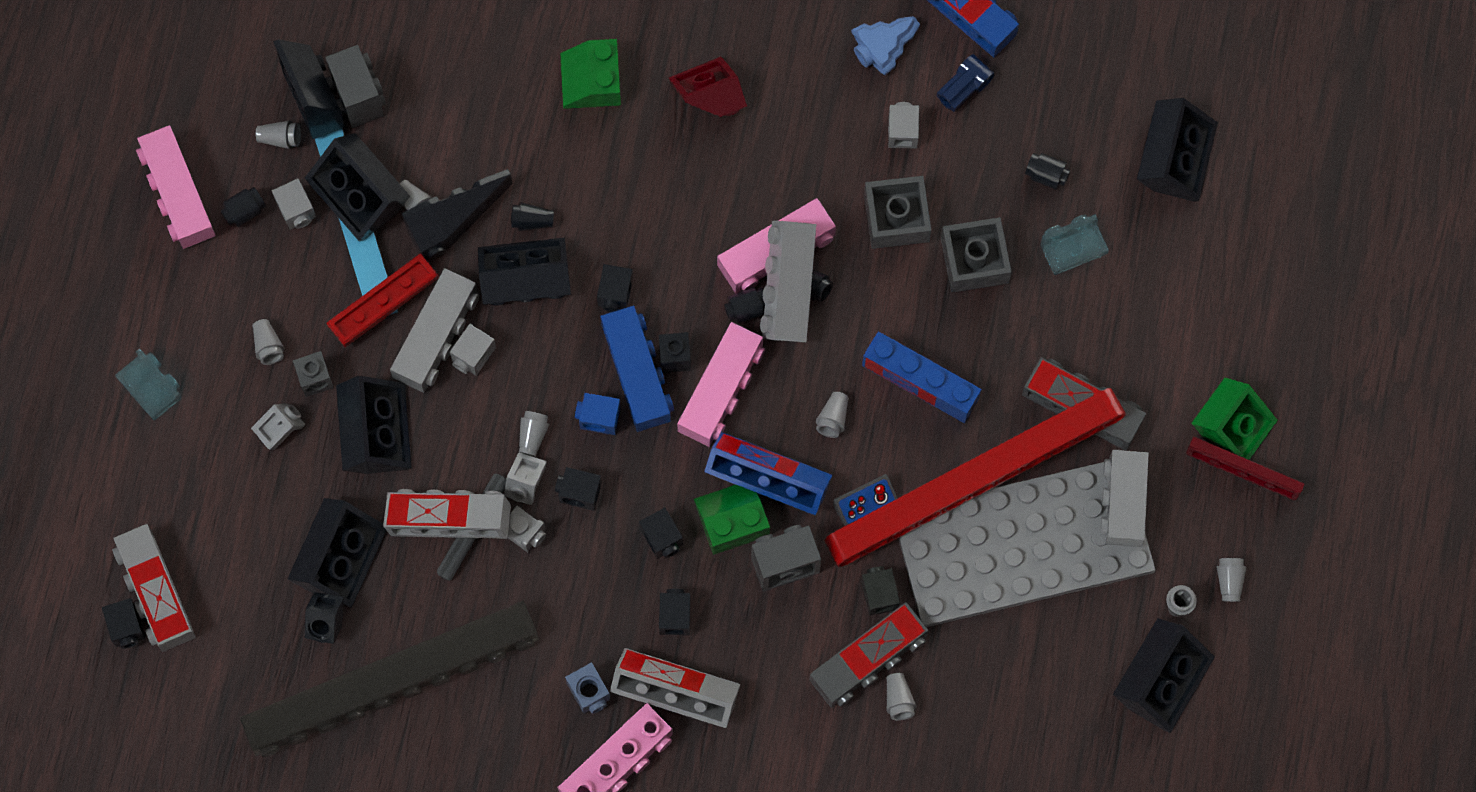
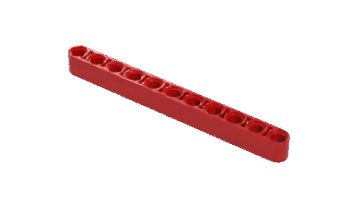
[824,388,1126,567]

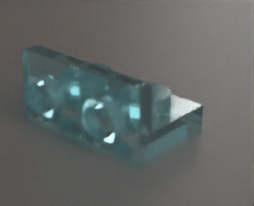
[1040,214,1109,275]
[115,348,181,421]

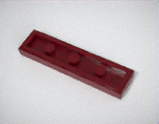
[1186,436,1304,501]

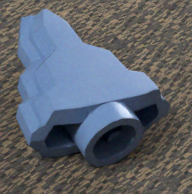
[851,16,920,76]

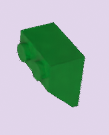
[560,39,621,109]
[1191,377,1278,460]
[694,485,770,555]

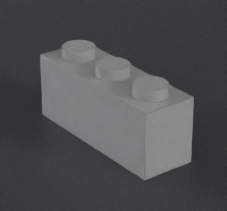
[1100,450,1149,547]

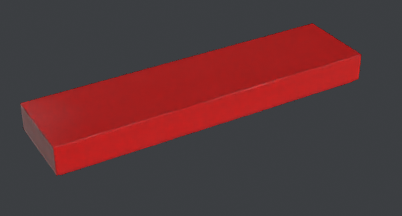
[326,253,439,348]

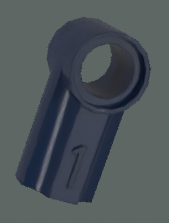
[936,54,995,112]

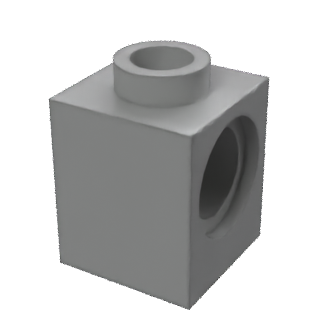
[888,102,919,148]
[272,179,316,230]
[450,324,496,376]

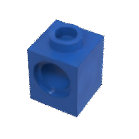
[575,393,621,435]

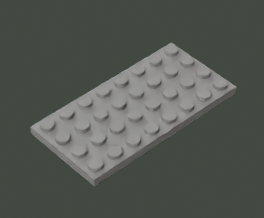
[898,462,1156,627]

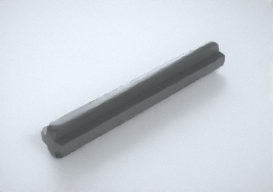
[437,473,506,581]

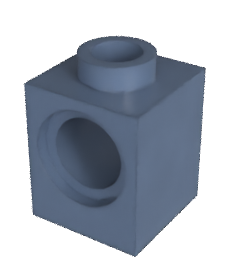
[565,662,610,714]

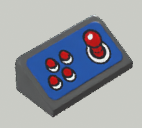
[833,474,897,526]

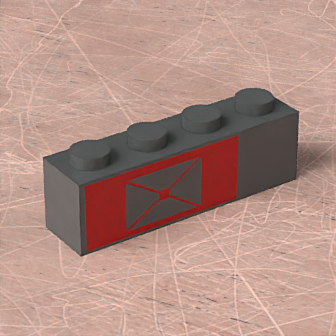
[1022,357,1146,451]
[809,602,928,708]

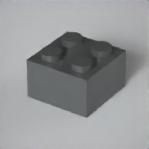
[325,45,386,128]
[864,176,931,249]
[941,217,1012,293]
[751,525,821,592]

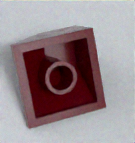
[669,57,747,117]

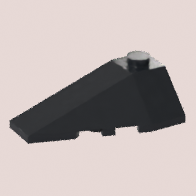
[402,169,513,260]

